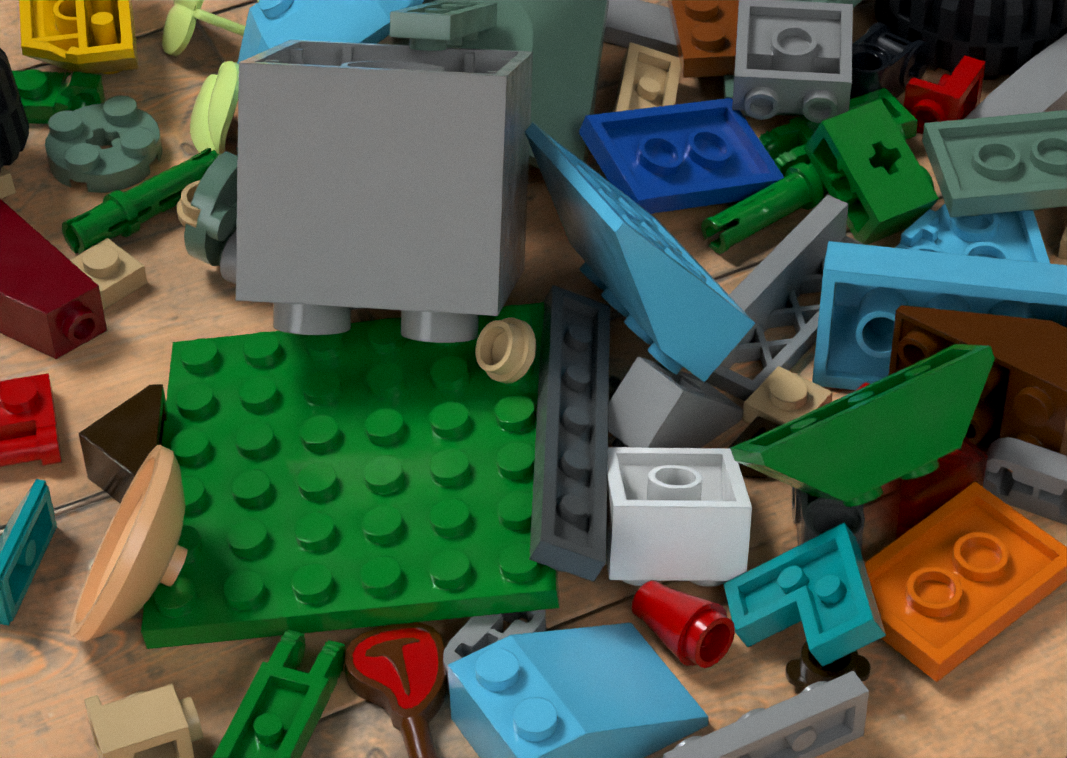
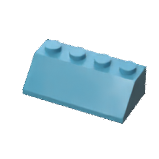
[812,241,1067,390]

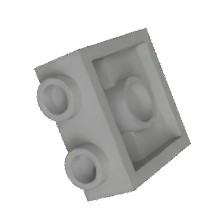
[732,0,853,123]

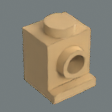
[84,683,203,758]

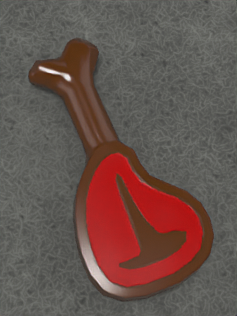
[345,622,447,758]

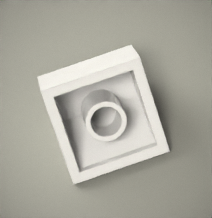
[606,447,752,587]

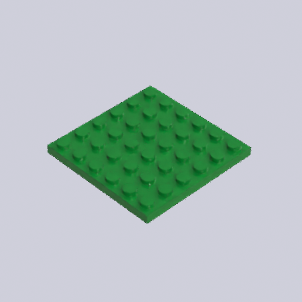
[141,302,559,649]

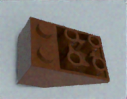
[888,305,1067,456]

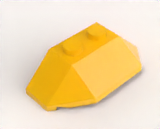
[19,0,139,74]

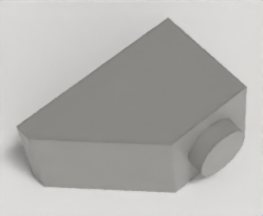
[608,356,743,448]

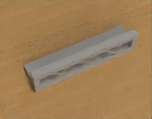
[692,195,866,401]

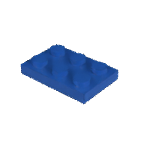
[579,98,784,214]

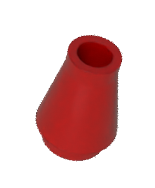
[632,580,735,668]

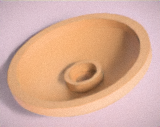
[70,445,188,642]

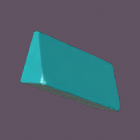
[0,479,57,626]

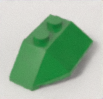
[730,344,995,507]

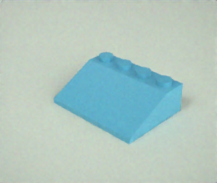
[525,122,755,382]

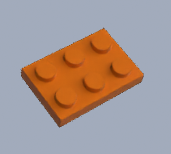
[864,481,1067,682]

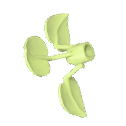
[162,0,259,155]

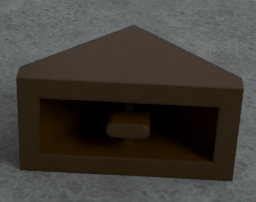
[79,384,168,503]

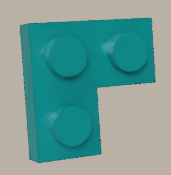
[724,522,886,667]

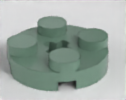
[45,95,162,193]
[184,147,238,266]

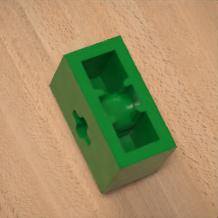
[804,99,939,245]

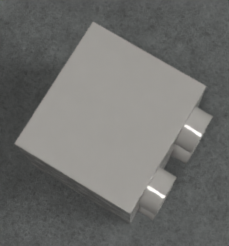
[235,40,533,343]

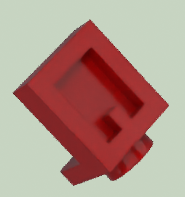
[904,55,986,134]

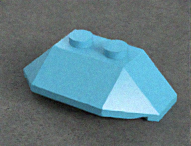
[237,0,424,64]

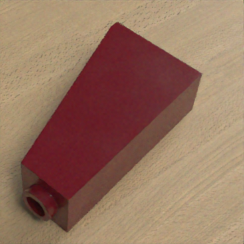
[0,199,107,359]

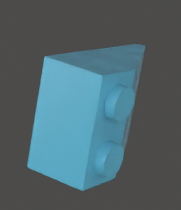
[448,623,709,758]

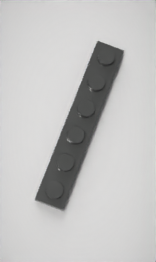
[529,285,610,582]

